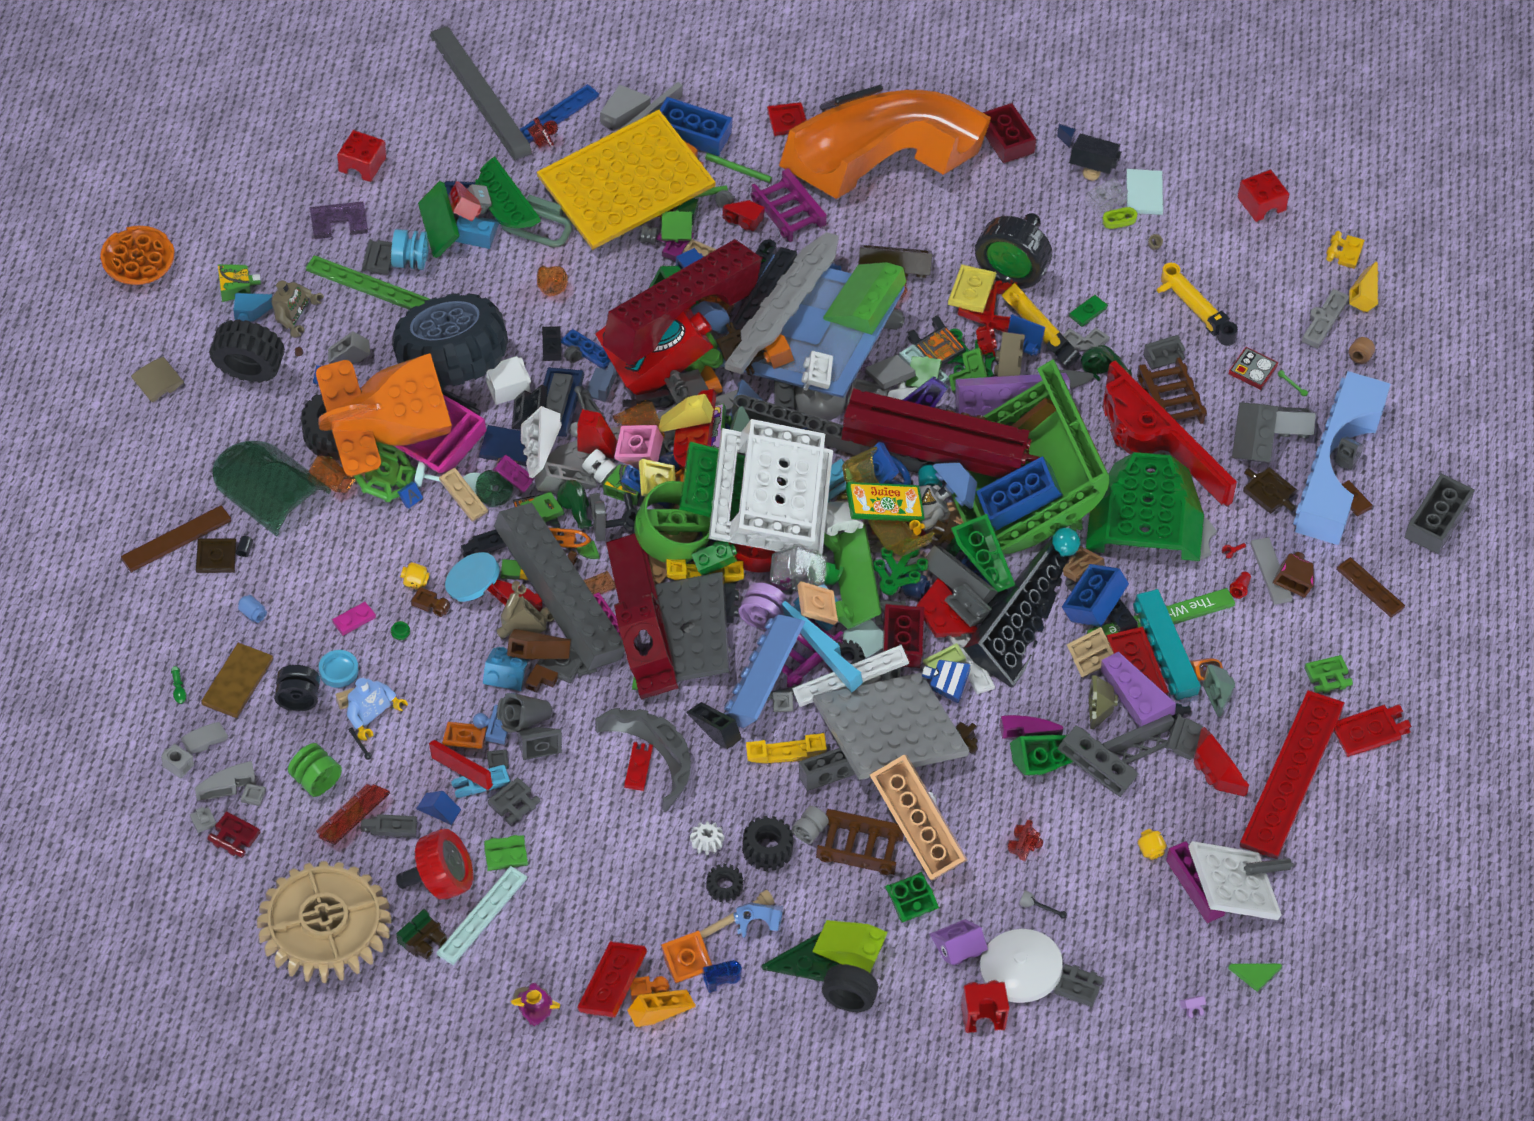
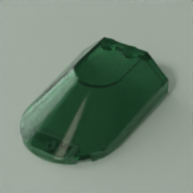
[212,441,331,537]

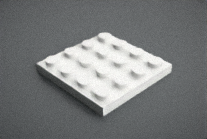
[1188,841,1281,920]

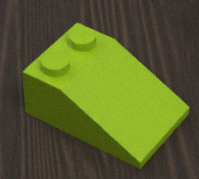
[812,920,888,973]

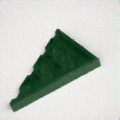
[761,932,840,982]

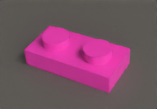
[332,602,376,636]

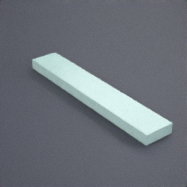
[437,866,527,965]

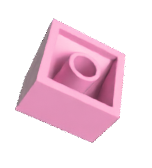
[614,425,663,469]

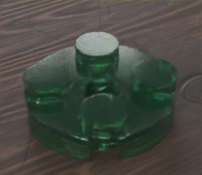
[475,470,513,507]

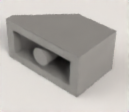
[328,331,370,364]

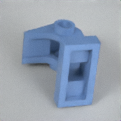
[734,902,783,938]

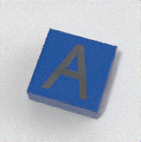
[398,482,423,508]

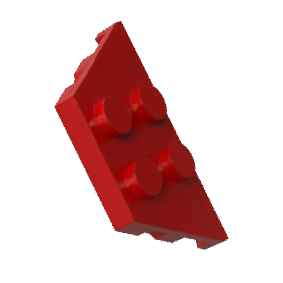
[916,578,977,638]

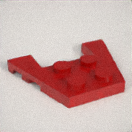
[958,280,1017,332]

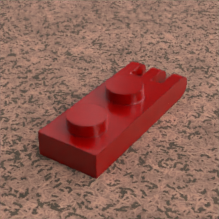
[624,742,654,791]

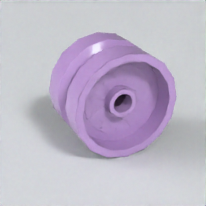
[739,583,788,630]

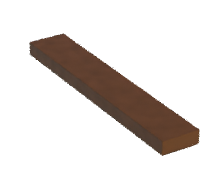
[121,505,231,572]

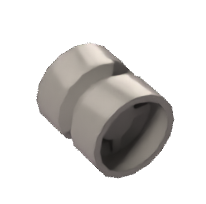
[791,806,829,844]

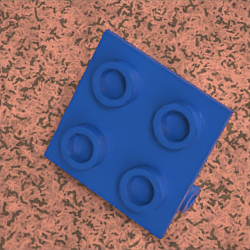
[1007,314,1045,356]

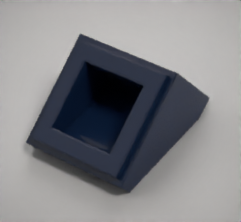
[1057,124,1076,148]

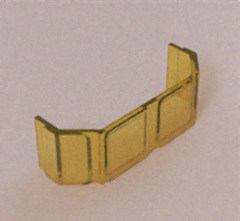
[842,447,935,556]

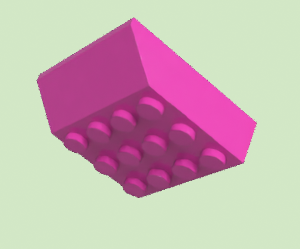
[393,395,486,473]

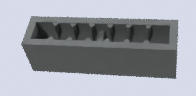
[922,545,998,604]

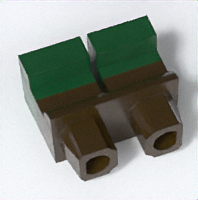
[926,520,961,557]
[396,909,447,959]

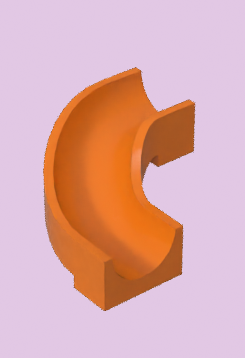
[779,90,991,199]

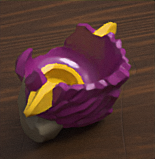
[510,983,560,1026]

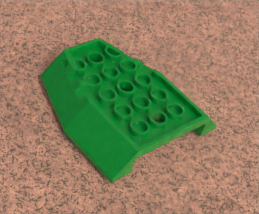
[1086,452,1204,561]

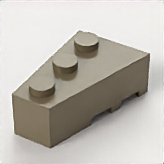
[994,332,1025,377]

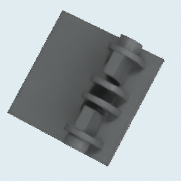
[664,369,709,405]

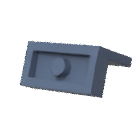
[587,362,617,402]

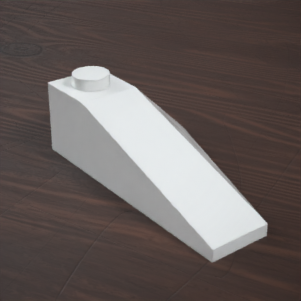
[521,406,561,478]

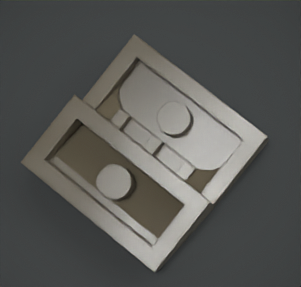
[131,357,184,402]

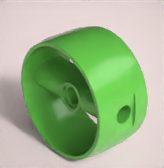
[634,481,711,563]

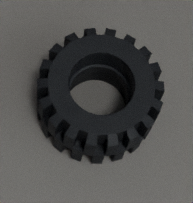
[742,816,794,871]

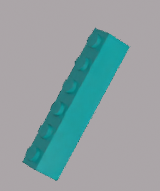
[1133,589,1201,701]

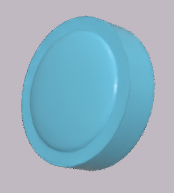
[319,650,359,688]

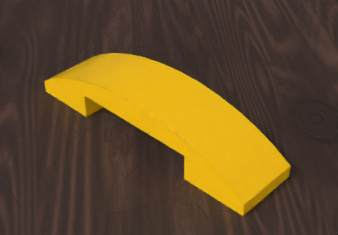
[666,559,744,583]
[746,733,827,763]

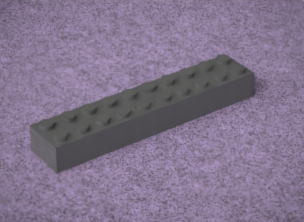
[494,503,625,670]

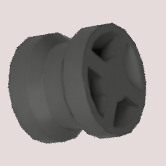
[641,225,658,245]

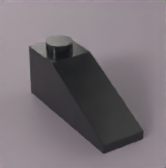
[687,702,742,749]

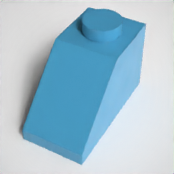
[234,293,273,322]

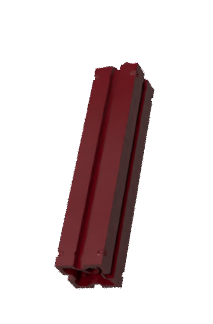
[841,388,1039,478]

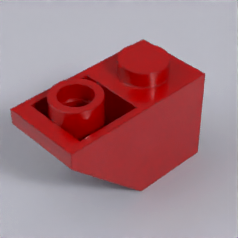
[722,200,765,232]

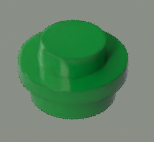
[391,621,410,640]

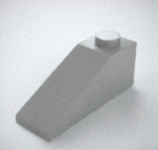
[535,462,597,493]

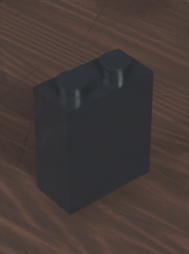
[1069,133,1122,174]

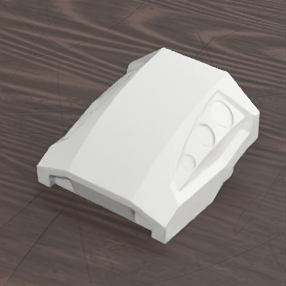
[825,501,864,536]

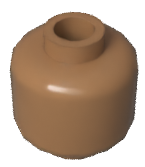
[1349,337,1375,364]

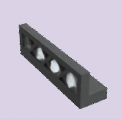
[1103,714,1174,771]

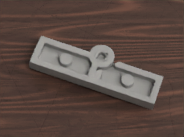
[1302,289,1349,349]

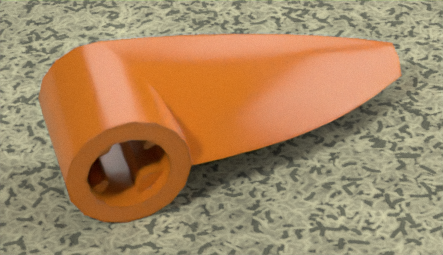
[700,366,723,395]

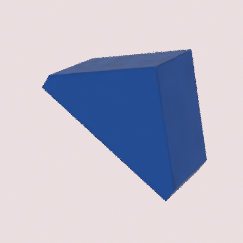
[416,790,461,825]

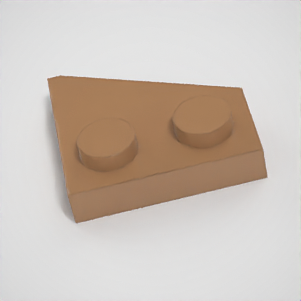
[1063,546,1105,582]

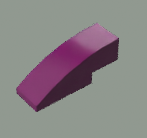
[999,715,1063,739]

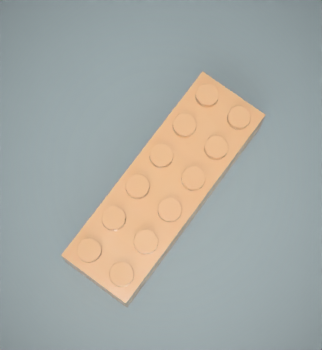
[870,755,968,880]

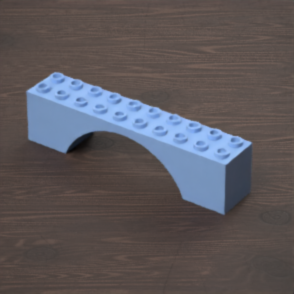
[1293,371,1391,545]

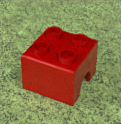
[337,130,386,182]
[1237,169,1290,222]
[961,980,1009,1033]

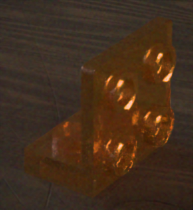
[612,401,665,438]

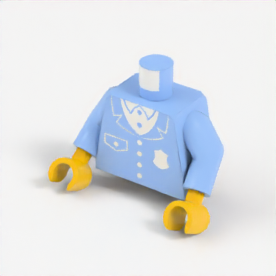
[347,678,408,741]

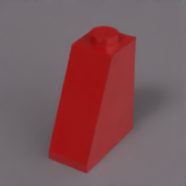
[577,409,618,459]

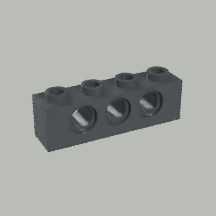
[1058,725,1139,797]
[799,748,856,791]

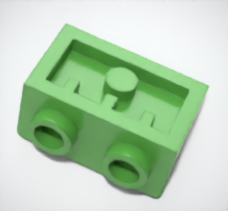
[484,835,528,871]

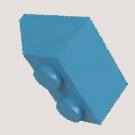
[455,216,499,249]

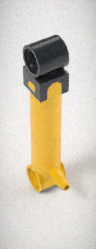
[1157,262,1238,346]
[1001,283,1082,369]

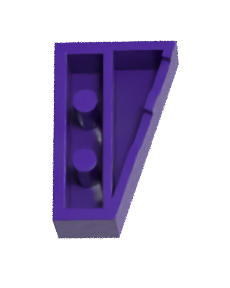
[902,376,949,407]

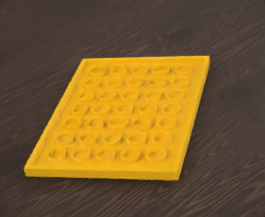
[537,110,716,250]

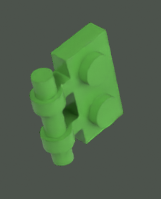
[1304,655,1353,694]

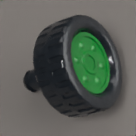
[975,213,1053,289]

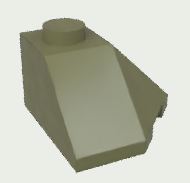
[1088,675,1118,729]

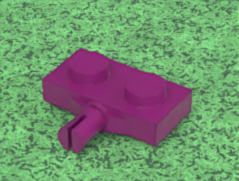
[657,232,694,261]

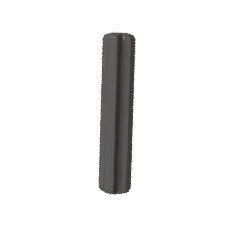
[1243,858,1293,875]

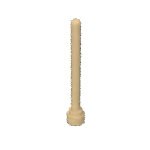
[700,890,774,939]

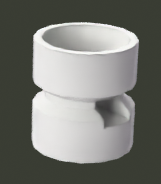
[582,449,617,485]

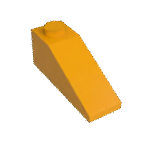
[627,989,696,1027]

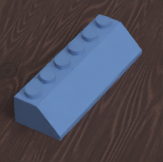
[724,614,805,728]

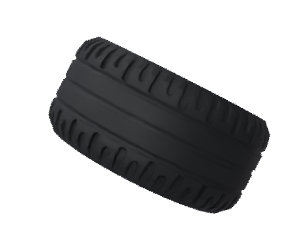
[822,964,878,1012]

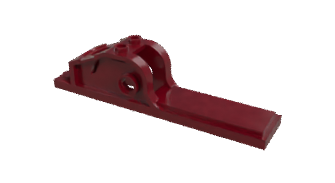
[606,533,679,700]

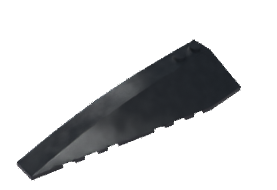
[963,526,1071,687]

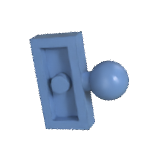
[473,705,508,745]

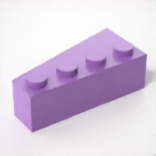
[1101,652,1176,727]

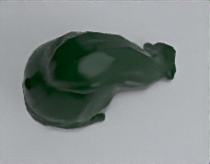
[1081,345,1132,381]
[556,480,593,530]

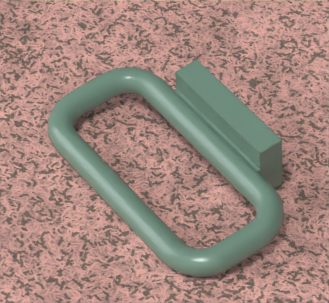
[500,194,572,248]

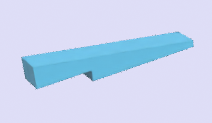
[782,601,863,693]

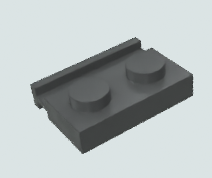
[362,239,392,275]
[1165,714,1203,760]

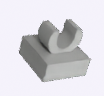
[190,807,216,833]

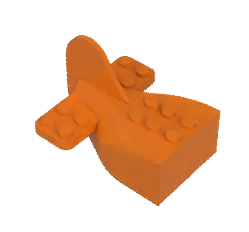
[316,353,452,477]

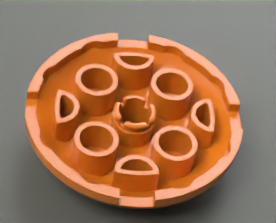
[100,226,175,285]

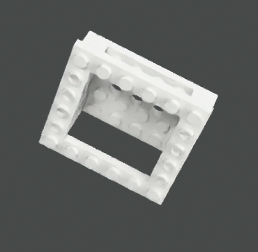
[709,419,833,560]

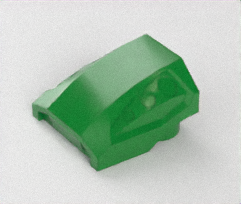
[884,872,939,923]

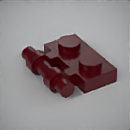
[207,811,261,858]

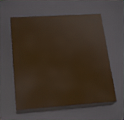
[196,538,237,573]

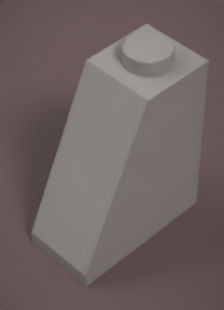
[600,85,651,129]

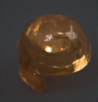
[537,265,568,296]

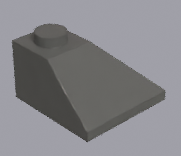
[518,727,562,760]

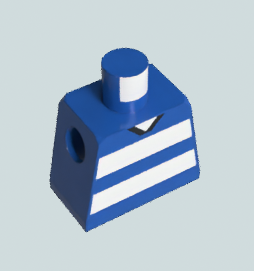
[922,660,971,703]

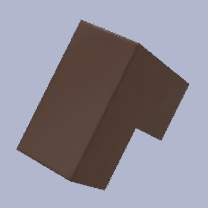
[525,664,558,693]

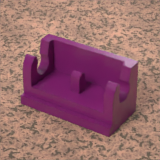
[492,454,535,493]

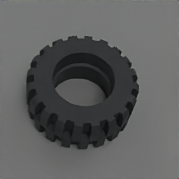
[209,319,285,383]
[301,392,340,460]

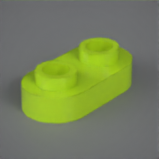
[1102,207,1137,229]

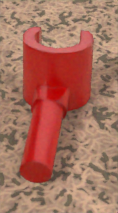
[1222,543,1246,559]

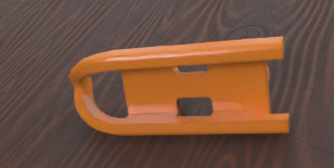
[549,528,591,548]

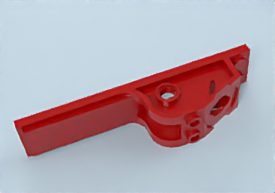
[1102,361,1237,507]

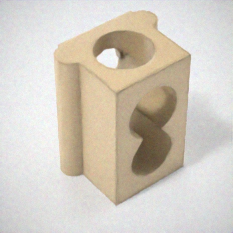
[335,688,354,710]

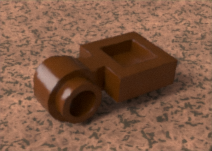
[411,587,450,617]

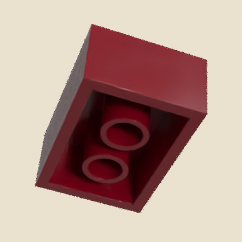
[982,103,1036,164]
[882,604,924,668]

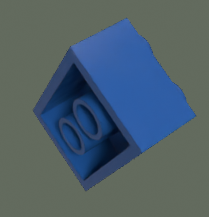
[1062,564,1129,627]

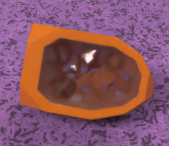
[1190,658,1223,681]

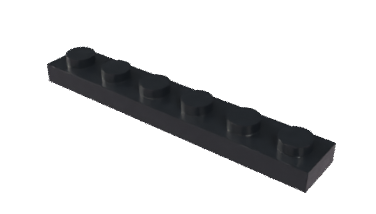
[730,247,797,330]

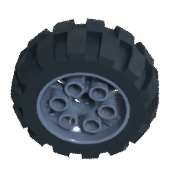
[392,293,508,388]

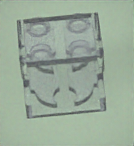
[770,544,826,592]

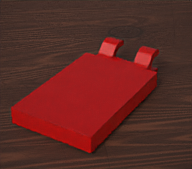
[1334,704,1412,757]

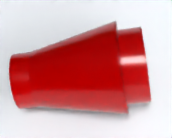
[1229,571,1251,599]

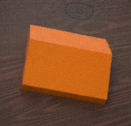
[442,722,487,749]
[661,930,713,983]

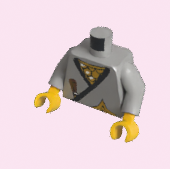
[909,485,951,535]

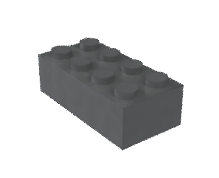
[1404,473,1475,554]

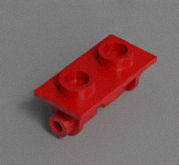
[976,320,998,357]

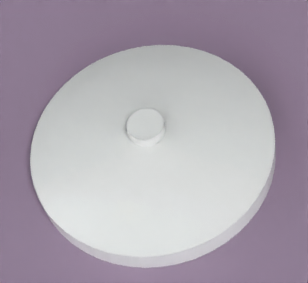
[980,929,1063,1003]

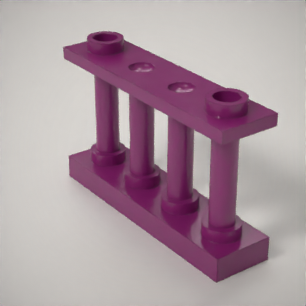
[750,168,827,242]
[781,617,844,687]

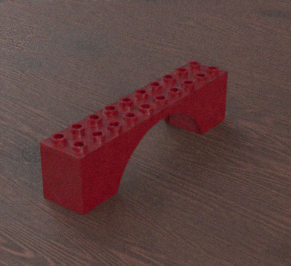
[603,239,762,365]

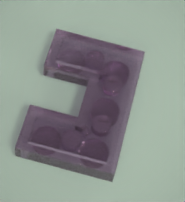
[310,201,368,239]

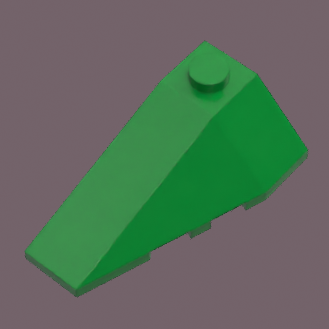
[951,514,1015,592]
[1010,734,1090,776]

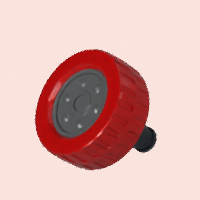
[396,829,473,900]

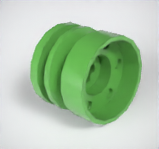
[288,743,342,797]

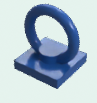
[855,442,911,485]

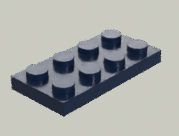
[543,367,585,437]

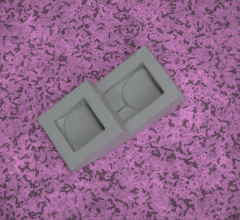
[181,722,228,754]

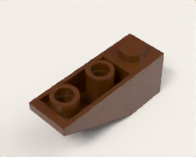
[507,629,571,659]

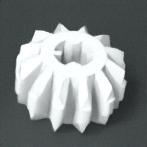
[690,820,724,856]

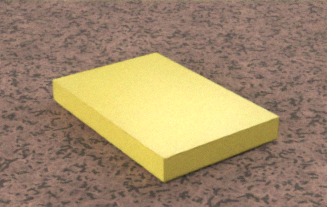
[948,264,997,313]

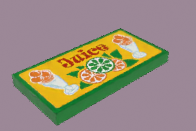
[846,482,925,522]

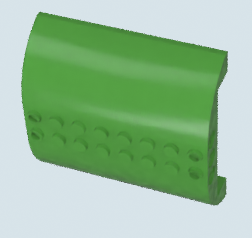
[937,359,1109,555]

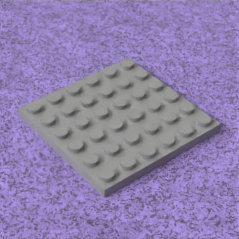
[813,673,969,780]

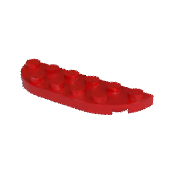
[673,388,716,469]

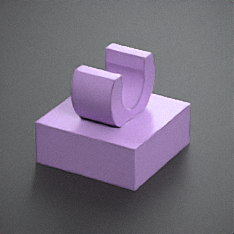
[1179,996,1206,1018]

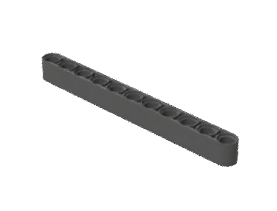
[430,26,532,160]
[731,395,930,473]

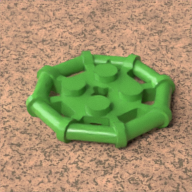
[354,442,416,502]

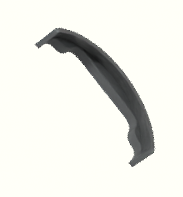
[595,708,691,812]

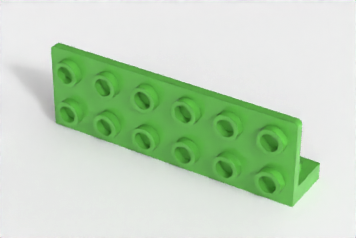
[824,524,881,629]

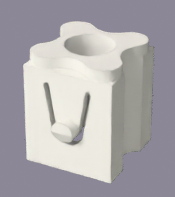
[486,356,531,405]

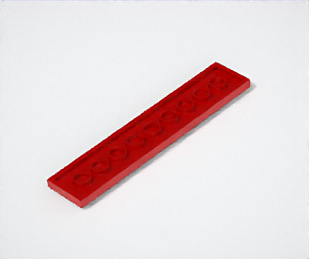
[1240,690,1345,859]

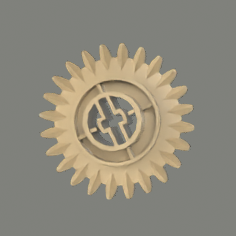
[257,861,391,983]

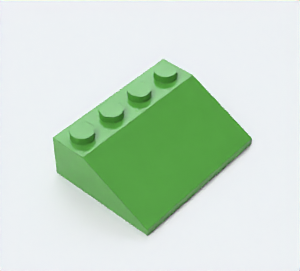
[823,262,906,335]

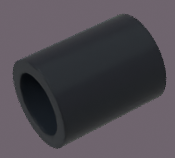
[236,536,253,557]

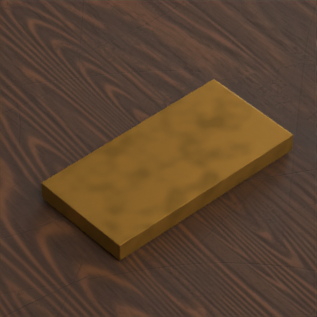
[201,642,273,718]

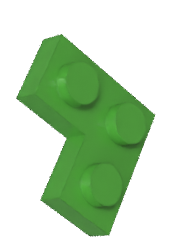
[949,348,987,394]

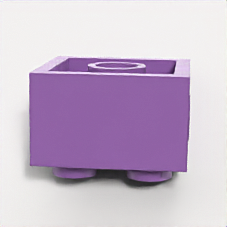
[930,919,988,965]

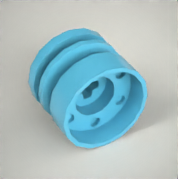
[391,229,429,270]

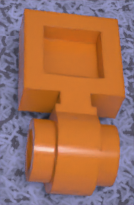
[630,976,670,1000]

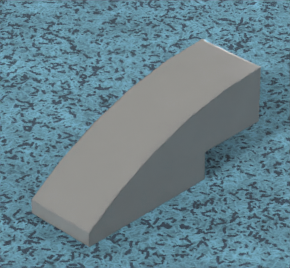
[195,761,256,801]

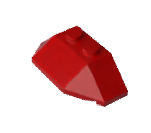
[1194,727,1249,796]

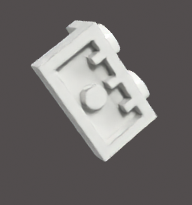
[801,351,833,391]

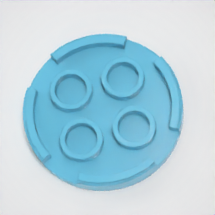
[445,552,500,602]

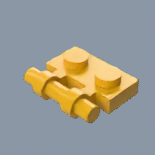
[1326,231,1365,269]

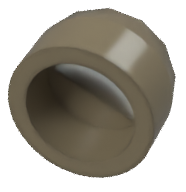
[1148,234,1163,250]

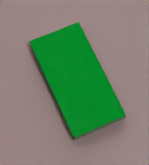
[418,181,460,258]

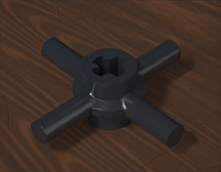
[606,493,638,534]

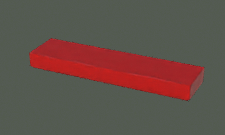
[429,740,493,790]

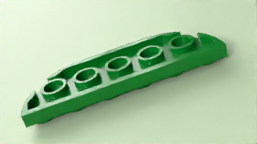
[475,156,541,228]

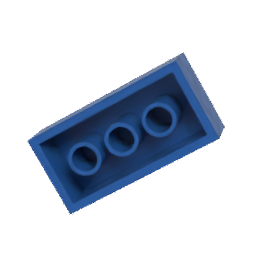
[660,97,733,156]
[976,456,1063,531]

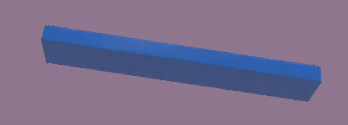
[520,84,599,143]

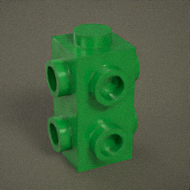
[691,540,738,575]

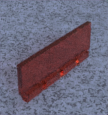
[316,784,390,845]

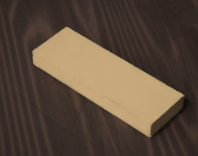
[439,468,488,522]

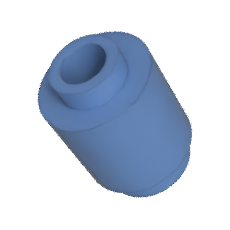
[238,595,267,623]

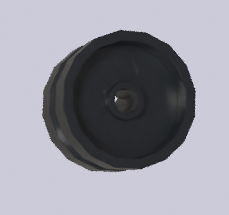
[274,665,320,711]

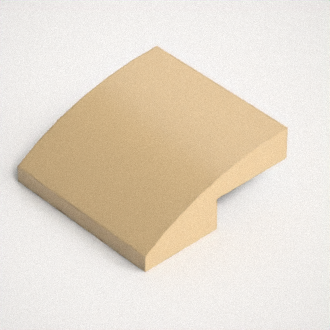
[1067,627,1114,678]

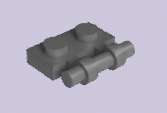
[488,777,541,825]
[1054,964,1104,1008]

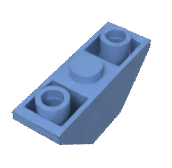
[691,301,731,334]
[933,463,977,509]

